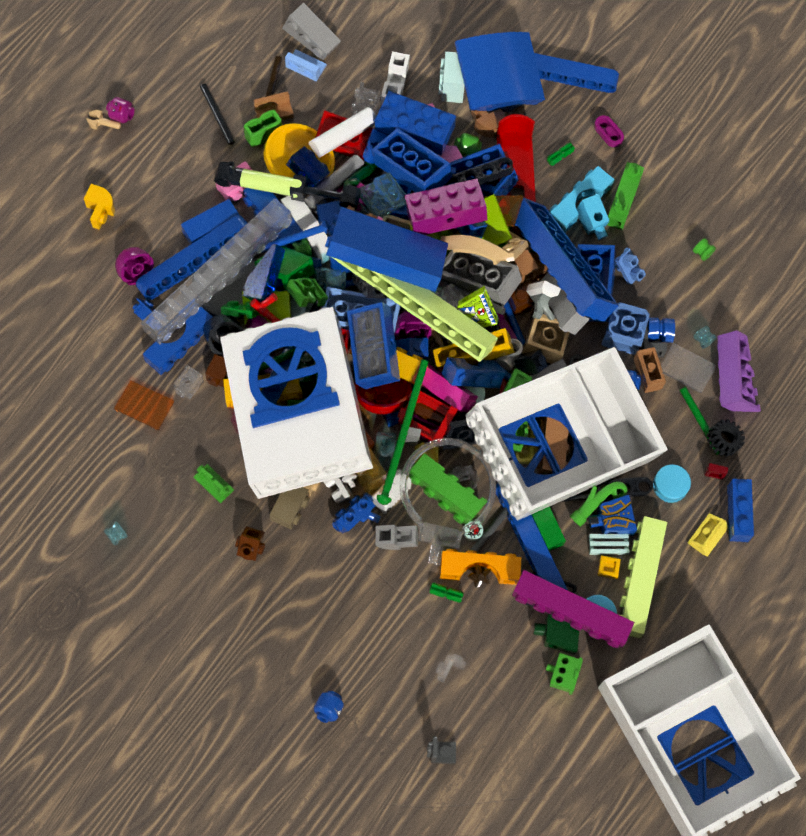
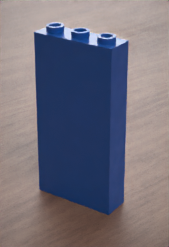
[325,207,448,292]

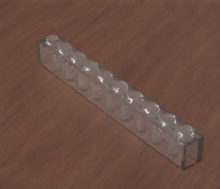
[141,198,293,345]

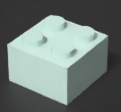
[438,51,465,103]

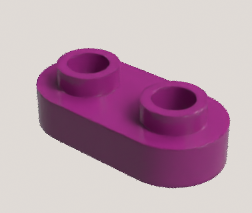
[594,115,624,147]

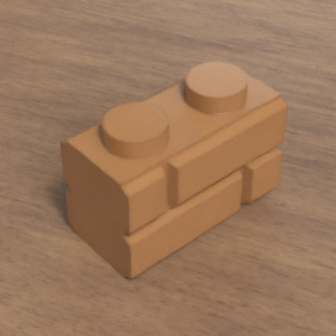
[634,347,666,393]

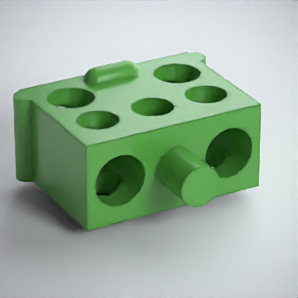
[546,653,583,695]

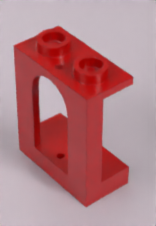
[397,390,458,445]

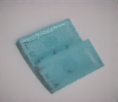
[359,172,406,218]

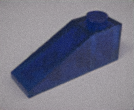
[242,244,285,302]

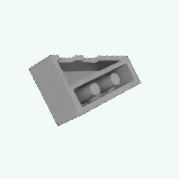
[282,2,341,60]

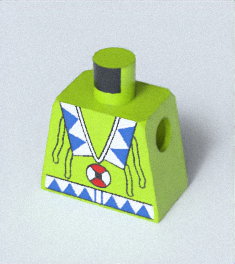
[457,286,499,327]

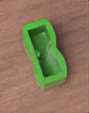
[244,110,282,147]

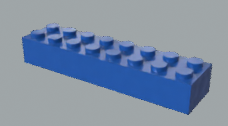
[509,197,619,322]

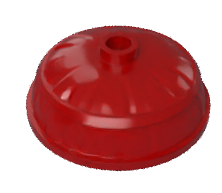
[354,378,412,414]

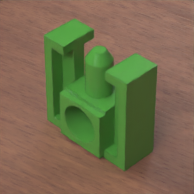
[286,278,328,307]

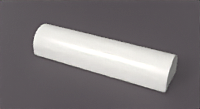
[309,107,376,158]

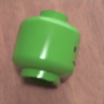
[454,133,482,157]

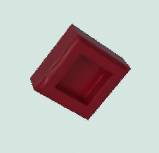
[704,463,728,480]

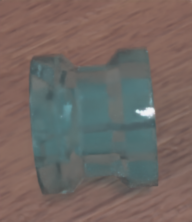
[693,326,717,349]
[103,521,128,546]

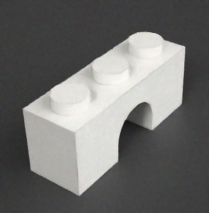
[381,51,410,106]

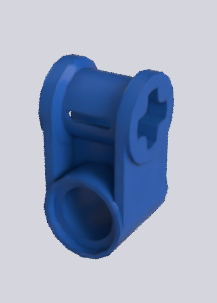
[363,128,388,164]

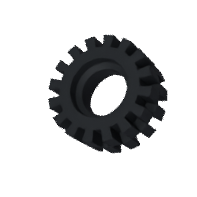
[707,419,745,457]

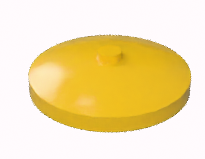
[264,123,335,188]

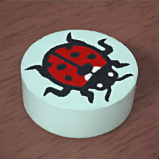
[463,521,483,541]

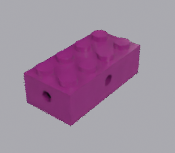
[404,179,488,235]

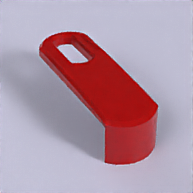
[497,114,536,215]

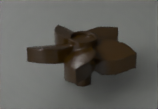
[468,565,491,588]

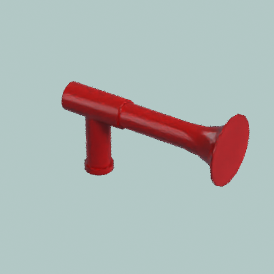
[250,293,281,323]

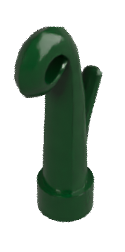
[343,162,379,188]

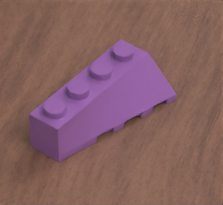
[717,330,761,412]

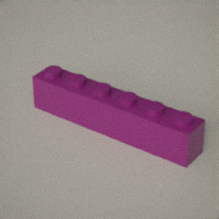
[512,570,635,648]

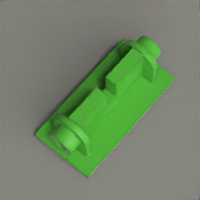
[193,464,234,504]

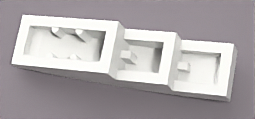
[281,196,331,264]

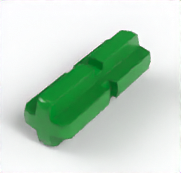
[547,143,575,166]
[430,583,464,603]

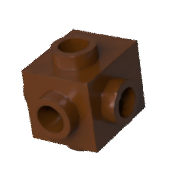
[235,526,265,561]

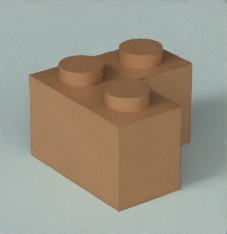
[510,250,548,289]

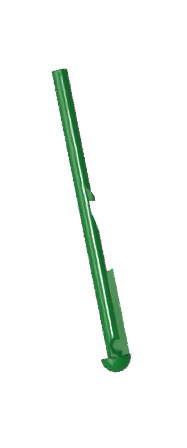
[377,360,429,505]

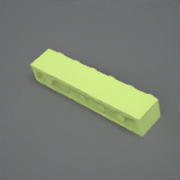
[618,516,667,638]

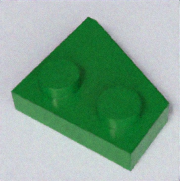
[221,301,260,319]

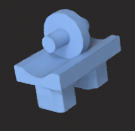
[615,248,646,285]

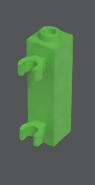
[607,162,644,230]

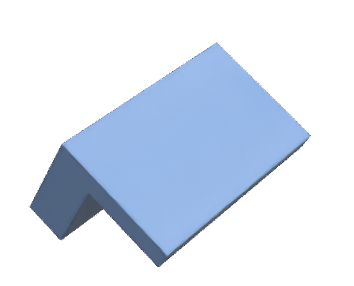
[285,49,327,82]

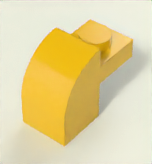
[84,184,115,230]

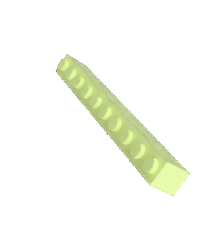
[332,257,498,362]

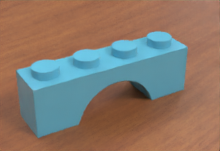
[549,166,615,233]

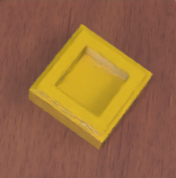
[598,555,621,579]

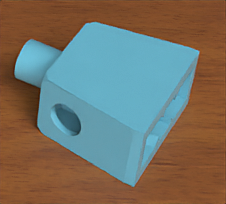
[576,194,609,241]

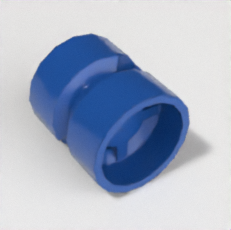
[648,317,675,343]

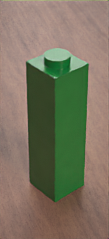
[531,506,566,552]

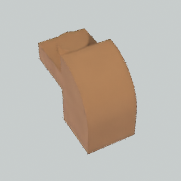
[471,108,506,137]

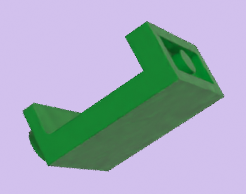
[254,246,315,291]

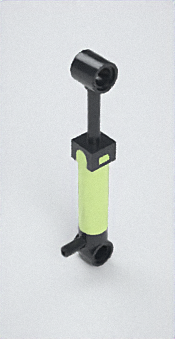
[214,161,361,210]

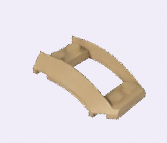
[440,229,529,265]

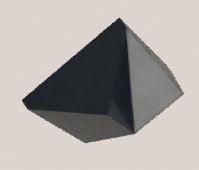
[441,416,476,450]

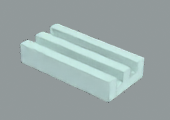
[589,534,630,555]

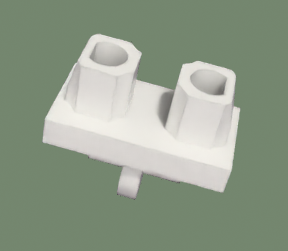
[324,473,357,503]

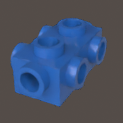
[332,492,381,533]

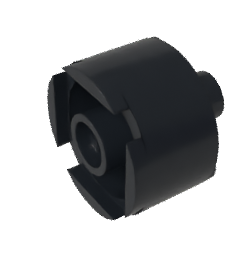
[204,314,244,357]

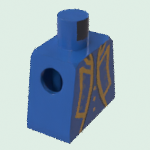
[588,495,637,536]

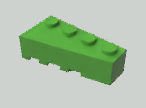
[407,453,487,525]

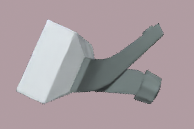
[526,281,561,320]

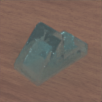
[313,267,346,290]
[375,432,396,471]

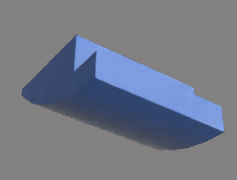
[455,32,545,112]

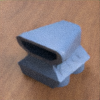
[602,302,650,355]

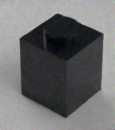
[514,349,548,376]

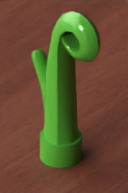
[570,482,628,527]

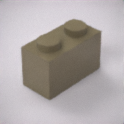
[270,487,310,530]

